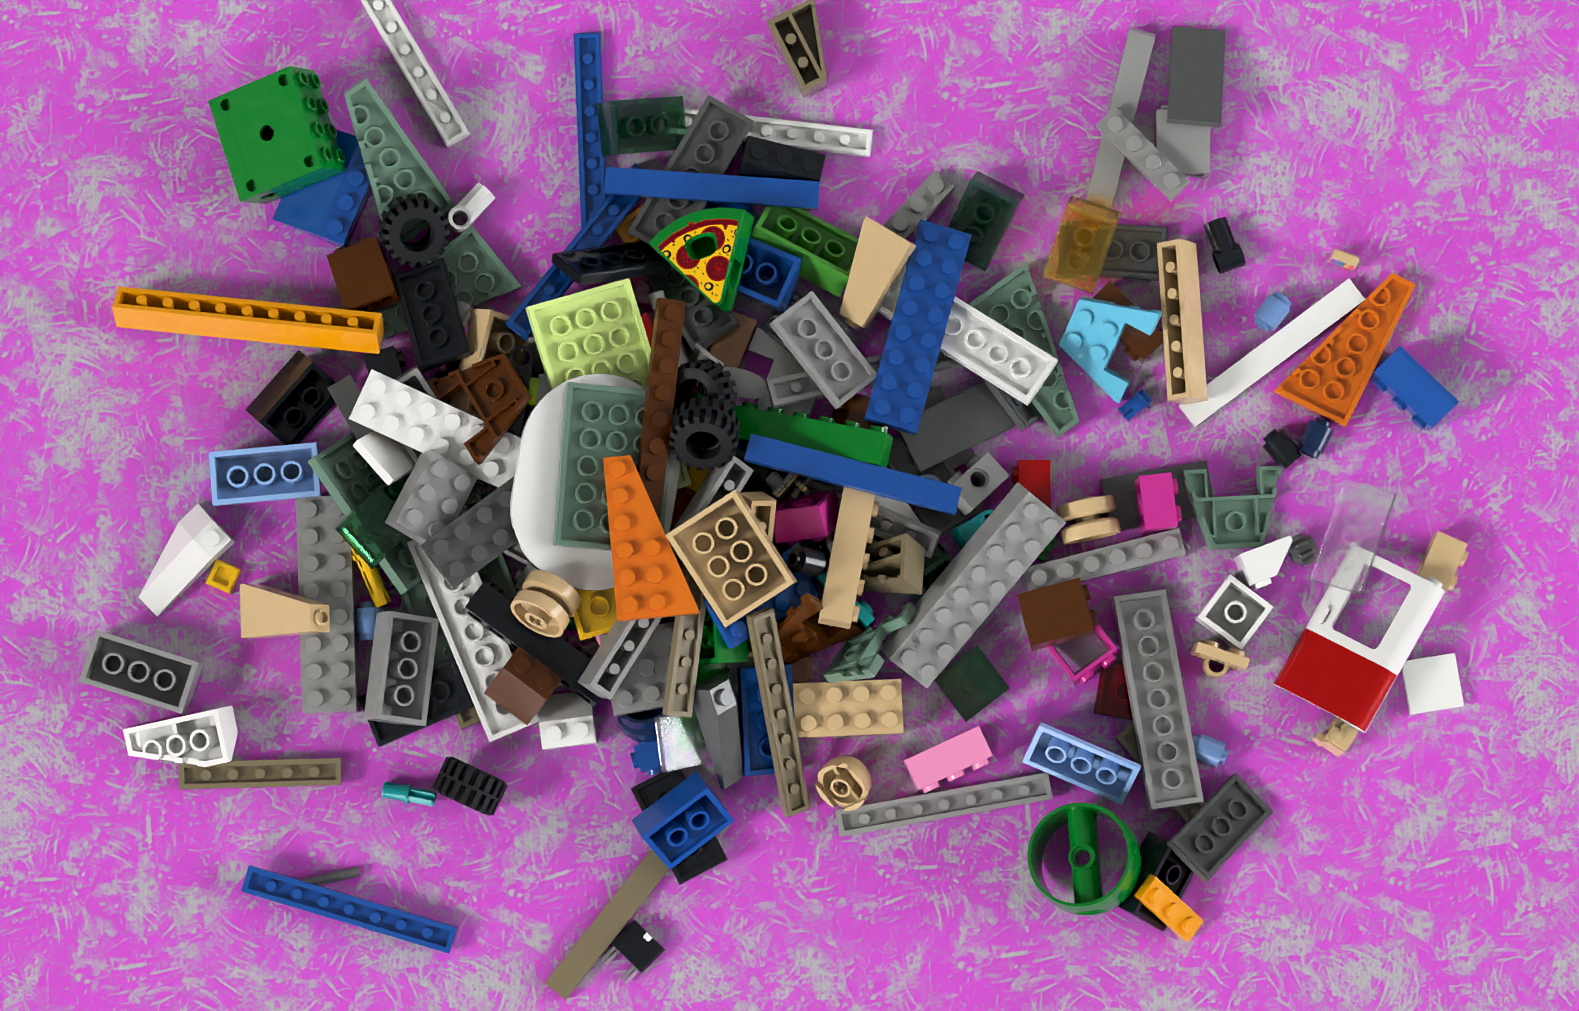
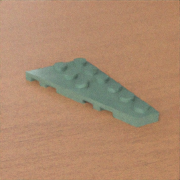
[343,76,456,242]
[375,225,523,340]
[969,262,1080,438]
[307,432,422,595]

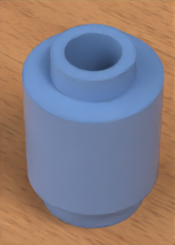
[1253,291,1292,332]
[355,602,382,640]
[1193,734,1229,768]

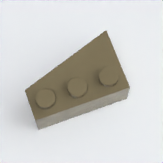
[767,0,827,98]
[860,533,925,594]

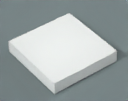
[353,431,415,486]
[1402,653,1464,715]

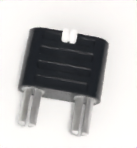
[601,920,665,984]

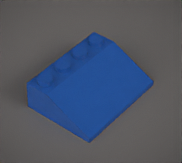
[273,129,372,247]

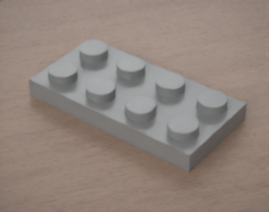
[769,291,877,409]

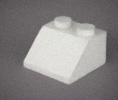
[1234,535,1292,590]
[538,692,598,750]

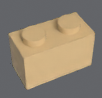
[1416,531,1469,594]

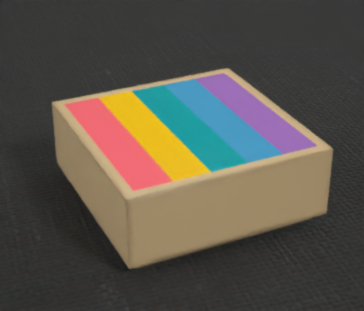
[1328,249,1359,271]

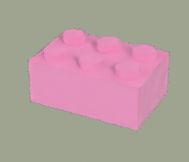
[903,726,993,793]

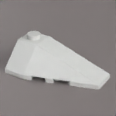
[139,504,235,617]
[123,706,238,767]

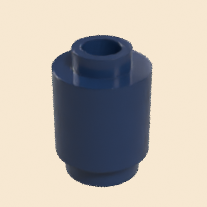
[1298,417,1334,459]

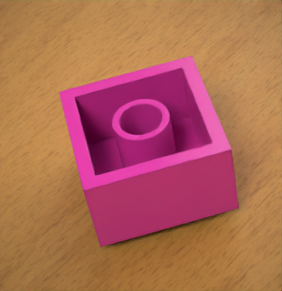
[1134,472,1182,534]
[773,489,840,545]

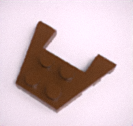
[427,353,532,465]
[776,593,864,664]

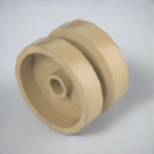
[1056,495,1121,545]
[510,570,582,638]

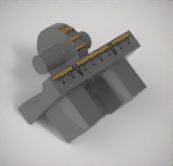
[765,471,813,502]

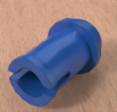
[1117,389,1152,422]

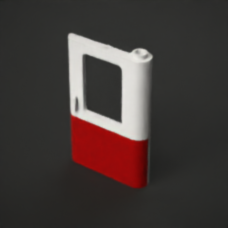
[1273,545,1445,733]

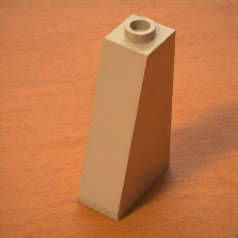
[839,216,916,330]
[240,584,330,639]

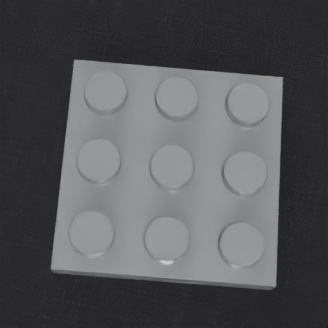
[599,621,674,717]

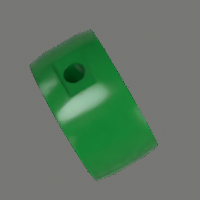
[1027,802,1141,916]

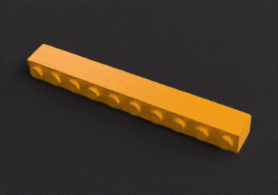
[112,286,385,354]

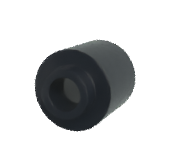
[1262,429,1301,469]
[787,546,829,577]

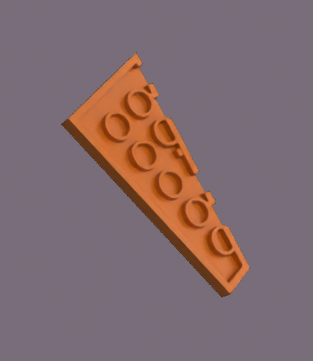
[1273,273,1416,428]
[603,455,700,622]

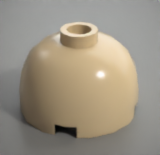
[816,755,872,811]

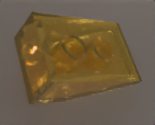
[1043,195,1122,294]

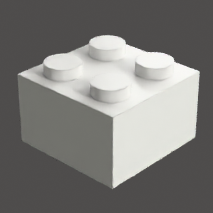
[1195,574,1273,650]

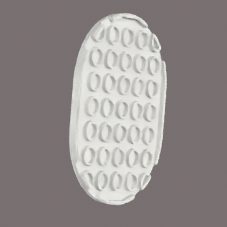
[510,374,681,591]

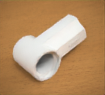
[448,182,495,234]

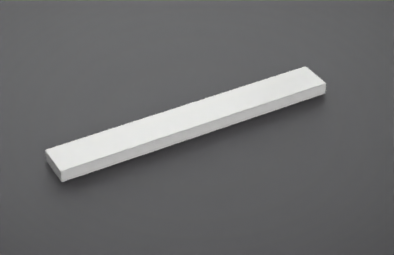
[360,0,470,148]
[659,106,873,158]
[1178,279,1365,428]

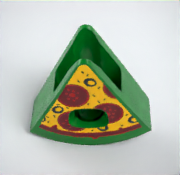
[649,208,754,312]

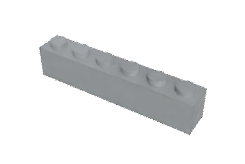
[1022,528,1186,592]

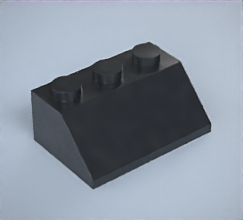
[737,135,826,211]
[245,350,336,445]
[1118,831,1194,932]

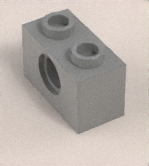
[947,452,1009,516]

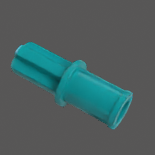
[382,781,437,806]

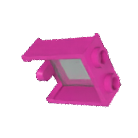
[1046,624,1118,686]

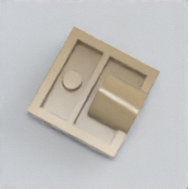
[1190,639,1250,678]

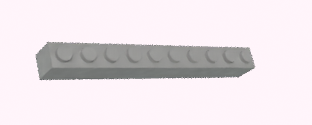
[578,456,754,699]

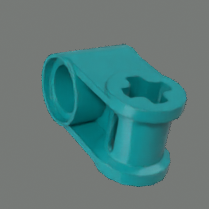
[950,510,994,549]

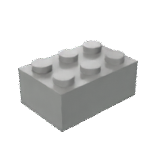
[385,451,478,544]

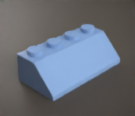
[209,442,322,506]
[1022,722,1141,805]

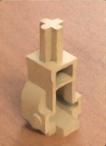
[1311,716,1359,757]

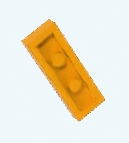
[1134,874,1204,942]

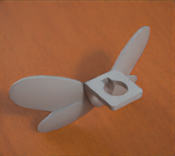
[681,335,767,399]

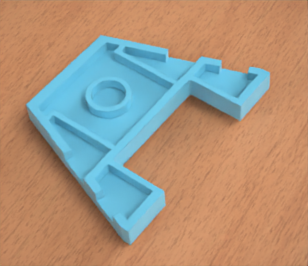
[1059,297,1162,403]

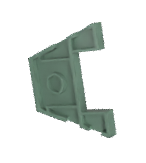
[1180,466,1282,550]
[823,602,917,683]

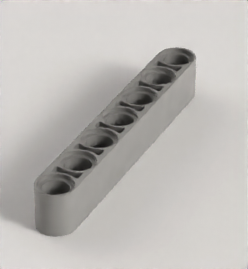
[1085,28,1156,209]

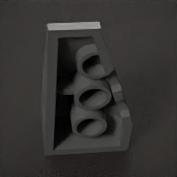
[693,667,743,789]

